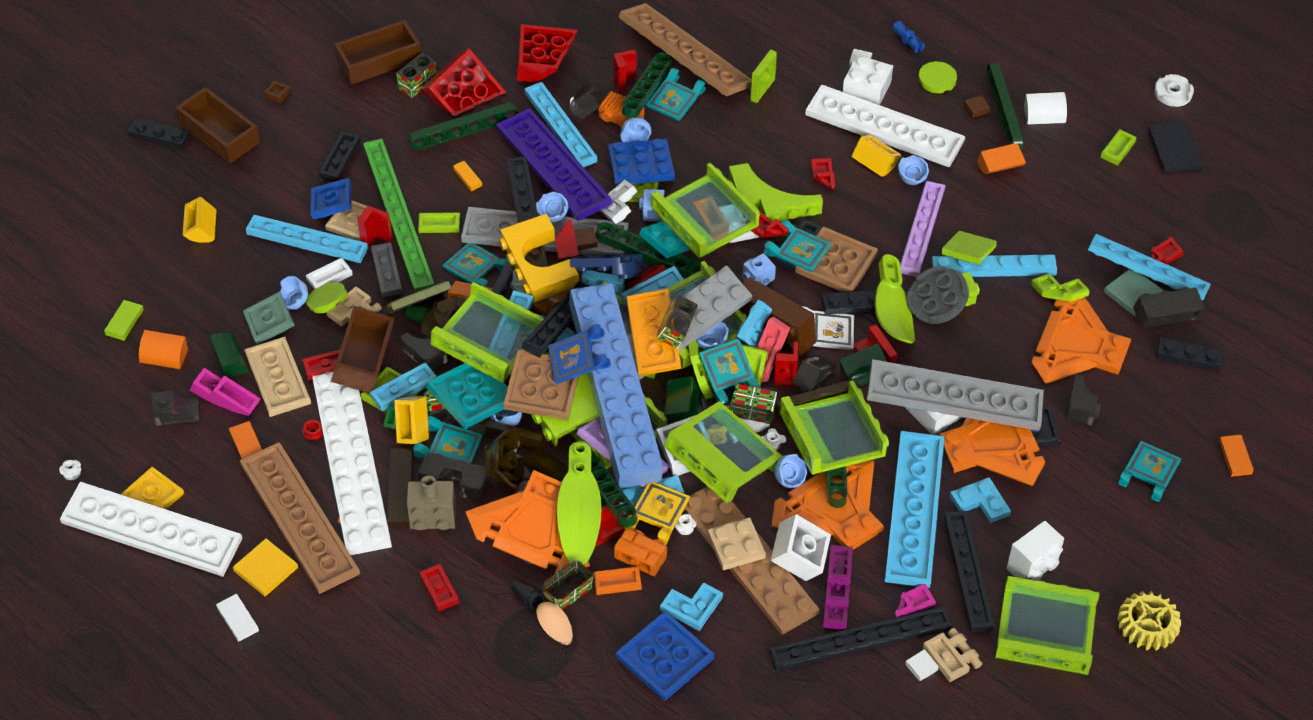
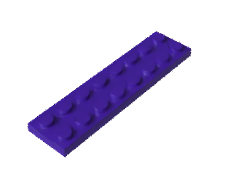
[496,108,612,221]

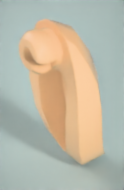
[536,602,573,645]

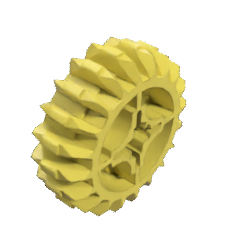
[1117,591,1181,651]

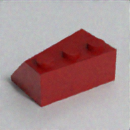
[517,24,578,83]
[421,49,507,117]

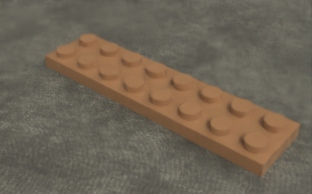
[619,3,752,96]
[239,442,360,594]
[683,486,819,636]

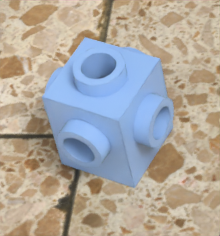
[639,189,664,222]
[742,253,776,286]

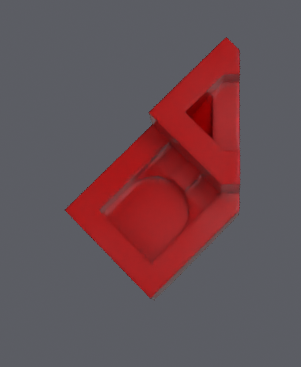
[811,158,835,190]
[745,211,789,238]
[555,220,579,260]
[1151,237,1184,264]

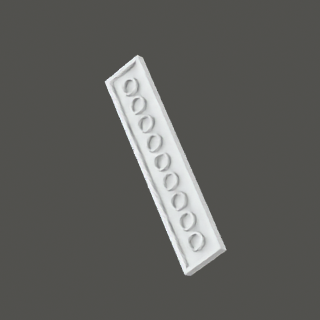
[312,372,392,555]

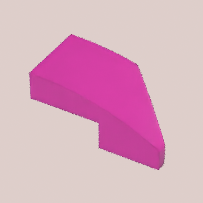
[895,584,936,618]

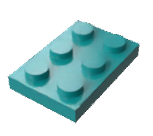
[639,221,710,258]

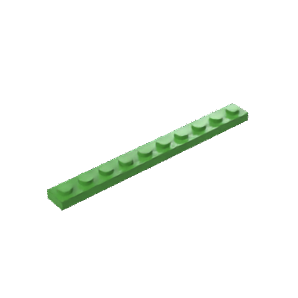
[363,139,435,293]

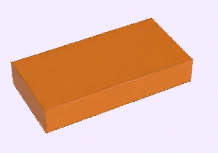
[229,421,262,460]
[1219,435,1254,477]
[593,566,642,595]

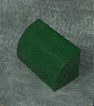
[210,333,250,378]
[839,343,887,387]
[664,376,700,422]

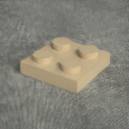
[708,518,766,570]

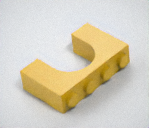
[499,214,579,303]

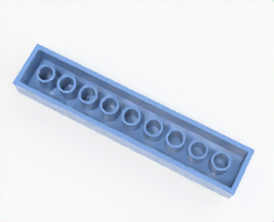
[569,283,663,488]

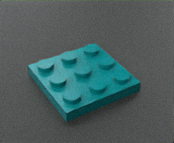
[426,363,508,429]

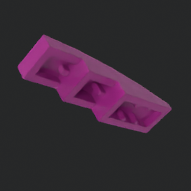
[823,545,853,630]

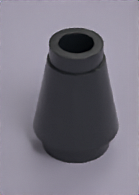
[511,579,544,609]

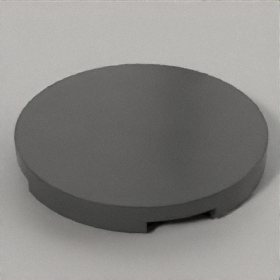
[907,266,969,324]

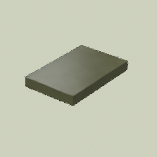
[384,281,451,315]

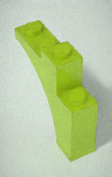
[728,163,823,222]

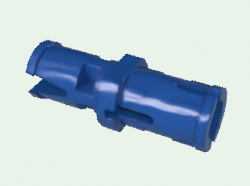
[892,21,925,53]

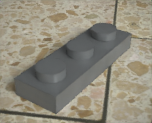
[371,242,402,298]

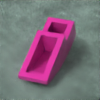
[190,368,261,416]

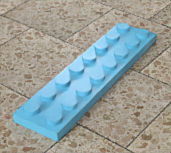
[885,431,944,588]

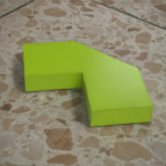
[1031,273,1089,302]
[688,340,713,399]

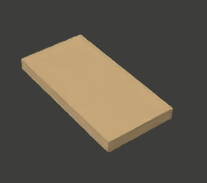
[244,337,311,417]

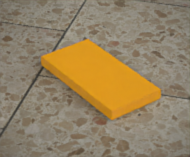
[626,289,682,376]

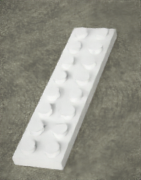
[805,85,965,167]
[60,482,242,577]

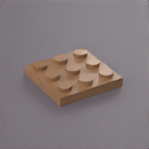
[795,227,878,292]
[504,350,579,421]

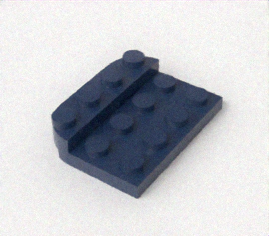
[570,254,643,279]

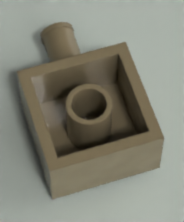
[407,476,456,530]

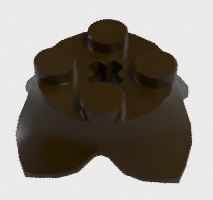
[420,298,479,339]
[484,428,534,490]

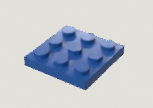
[608,139,675,186]
[616,611,715,701]

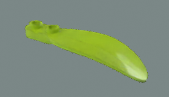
[875,254,915,344]
[557,441,601,565]

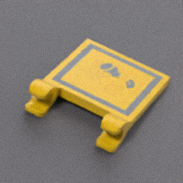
[625,482,690,545]

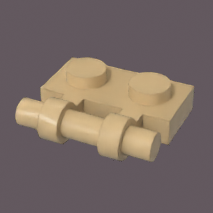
[326,287,382,329]
[923,628,982,682]

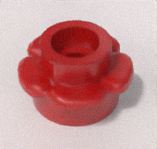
[302,420,323,440]

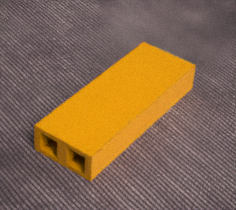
[453,161,482,191]

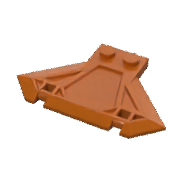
[1031,297,1131,384]
[939,418,1045,487]
[771,457,884,550]
[465,470,590,574]

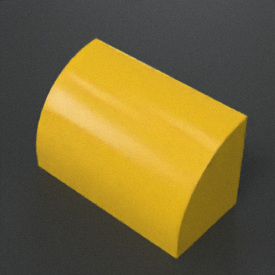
[852,135,901,177]
[183,197,216,243]
[394,396,429,444]

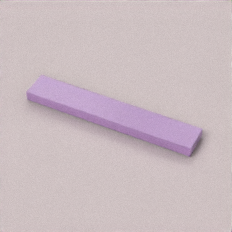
[900,181,945,277]

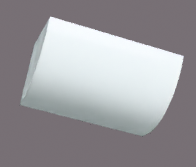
[1023,92,1067,124]

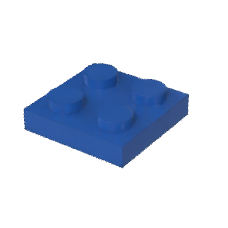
[310,178,352,220]

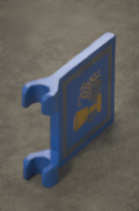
[548,324,611,384]

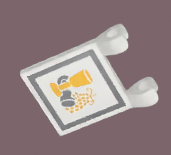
[802,306,854,350]

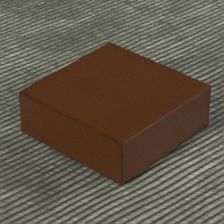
[264,81,291,104]
[964,95,991,118]
[574,227,598,250]

